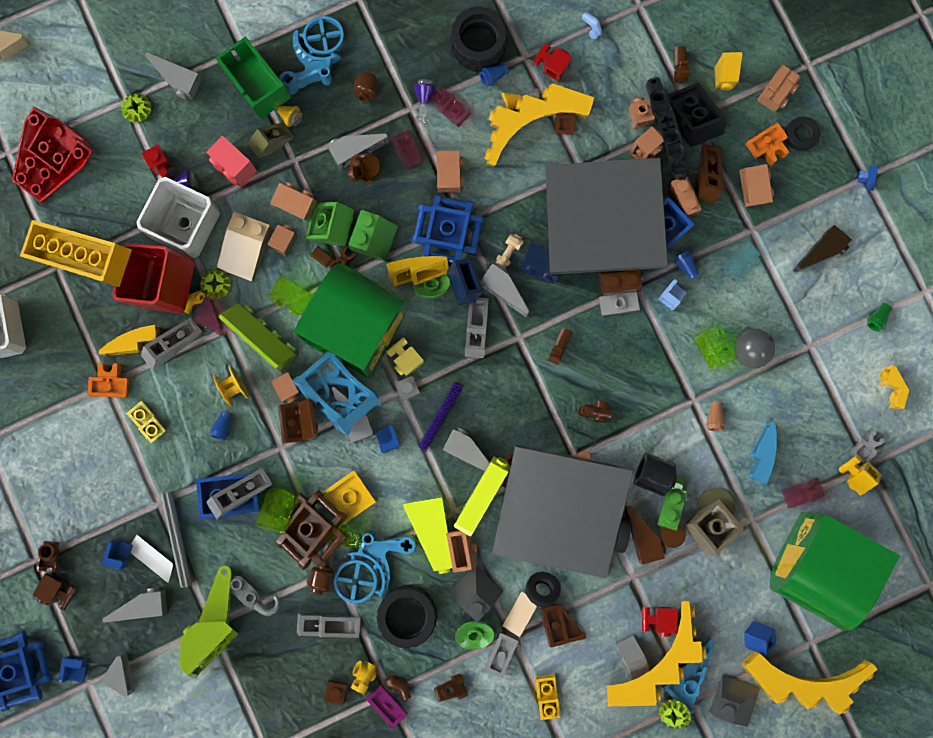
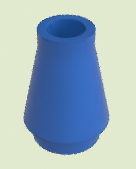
[479,63,508,86]
[675,250,699,279]
[210,411,233,441]

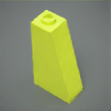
[454,456,511,536]
[403,498,452,574]

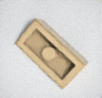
[502,591,537,637]

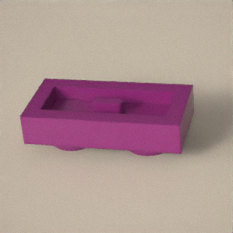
[366,684,408,729]

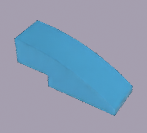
[748,422,777,485]

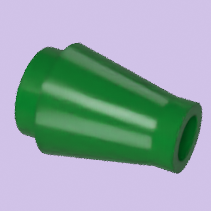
[867,303,892,332]

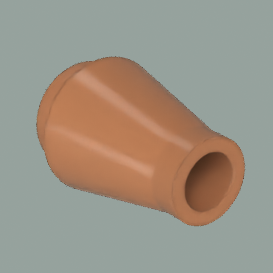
[706,402,726,431]

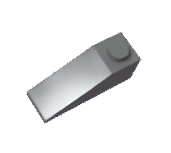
[145,52,202,100]
[327,133,389,170]
[480,264,529,317]
[141,317,202,370]
[443,428,490,471]
[206,468,272,519]
[103,587,168,623]

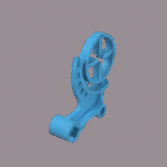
[279,16,344,95]
[334,531,416,603]

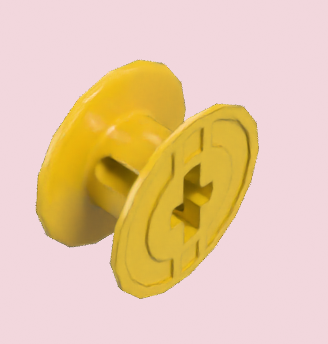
[213,365,249,408]

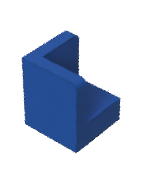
[375,424,401,453]
[102,539,133,570]
[744,622,776,656]
[58,655,89,682]

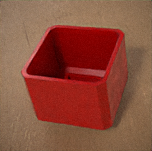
[112,243,195,314]

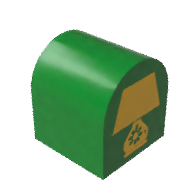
[293,262,410,379]
[770,512,900,631]

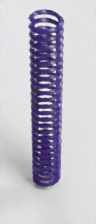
[418,382,464,452]

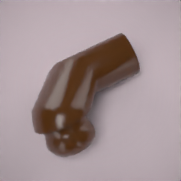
[385,675,411,701]

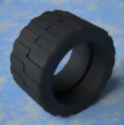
[451,6,507,72]
[376,585,437,649]

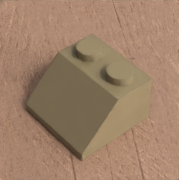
[683,499,744,556]

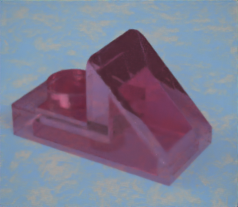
[781,477,825,508]

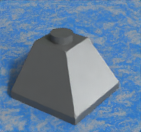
[449,566,504,621]
[709,674,760,727]

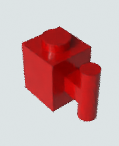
[533,44,572,82]
[141,144,173,180]
[642,606,677,637]

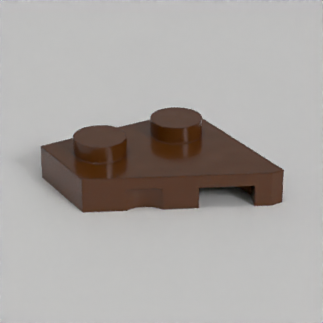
[540,603,586,648]

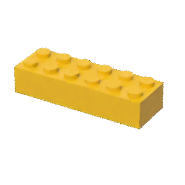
[20,220,132,287]

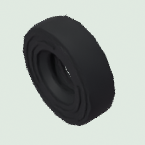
[785,117,820,151]
[613,517,631,553]
[525,572,561,607]

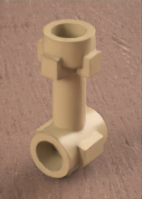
[496,233,524,268]

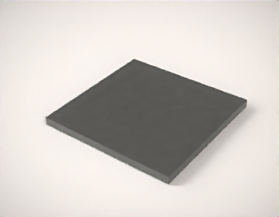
[546,158,668,275]
[492,444,633,578]

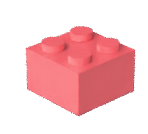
[206,136,257,188]

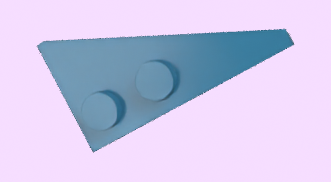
[662,638,715,715]

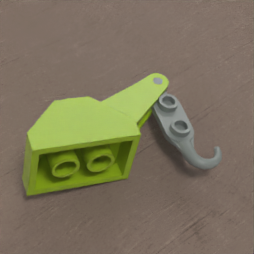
[179,566,280,679]

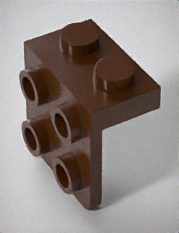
[278,399,318,444]

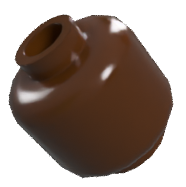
[353,72,379,102]
[307,565,335,595]

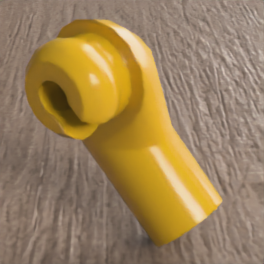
[183,291,206,314]

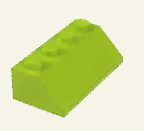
[219,303,297,373]

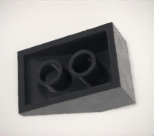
[667,83,726,147]

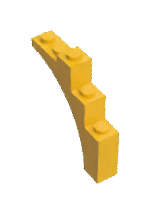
[484,83,594,167]
[607,601,706,707]
[741,651,877,715]

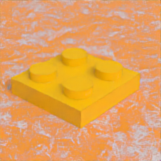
[322,470,376,525]

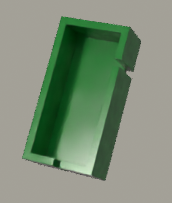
[215,36,291,120]

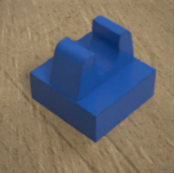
[857,166,878,191]

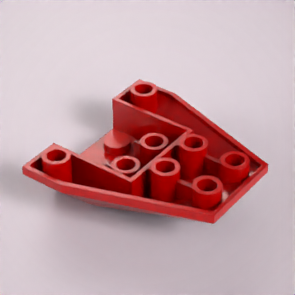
[12,107,94,203]

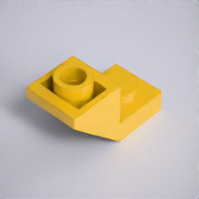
[879,365,909,410]

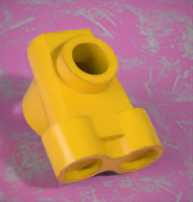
[351,661,377,695]

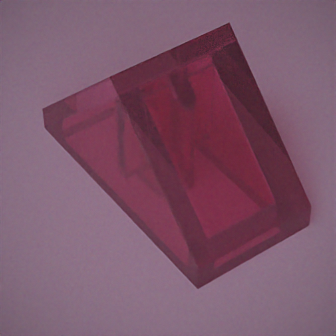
[391,129,423,170]
[192,296,224,336]

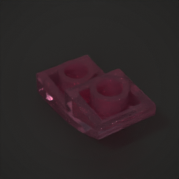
[430,87,471,128]

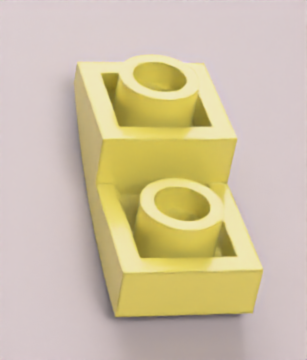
[126,401,166,443]

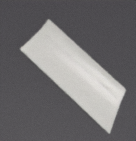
[131,535,173,583]

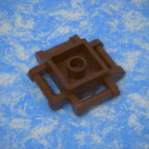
[274,490,348,570]

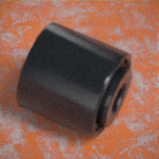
[633,452,677,496]

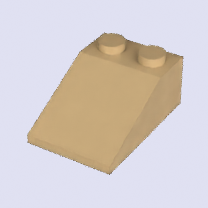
[217,212,273,282]

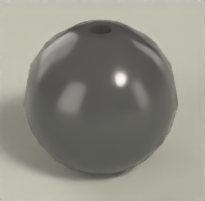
[734,329,775,369]

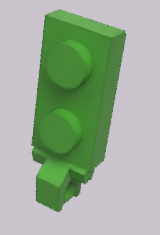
[657,475,687,531]

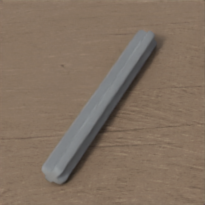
[161,492,192,588]

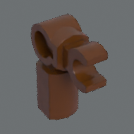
[673,46,690,83]
[311,246,356,270]
[547,328,573,365]

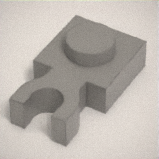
[849,431,885,465]

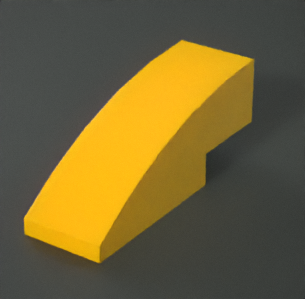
[386,256,449,287]
[99,325,161,357]

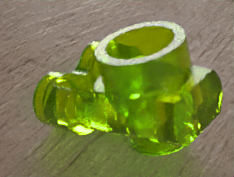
[330,524,363,549]

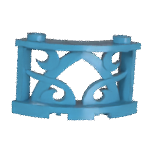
[292,351,381,435]

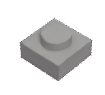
[395,376,420,401]

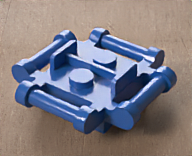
[411,194,485,263]
[0,630,53,712]

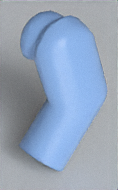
[582,12,602,39]

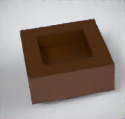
[554,114,575,135]
[324,680,348,705]

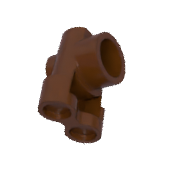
[578,401,612,423]
[36,541,61,572]
[434,673,468,702]

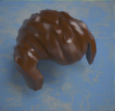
[347,153,381,184]

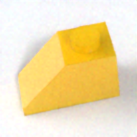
[714,52,742,91]

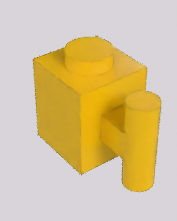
[839,455,882,496]

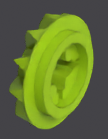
[121,92,151,123]
[199,269,231,300]
[658,700,691,730]

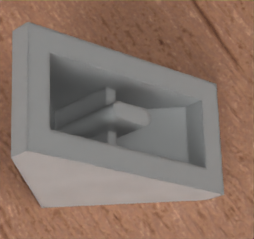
[616,636,650,680]
[101,653,134,696]

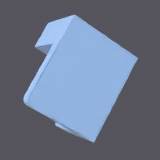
[658,279,686,311]

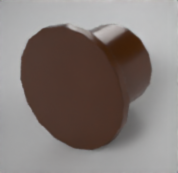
[660,524,686,548]

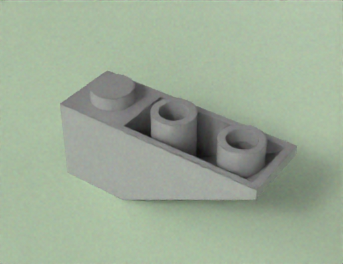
[330,387,375,443]

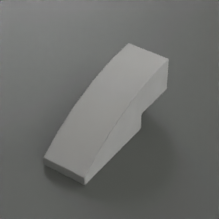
[465,298,489,358]
[296,613,361,638]

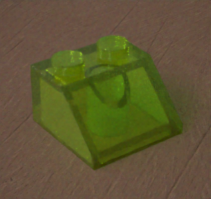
[693,325,735,371]

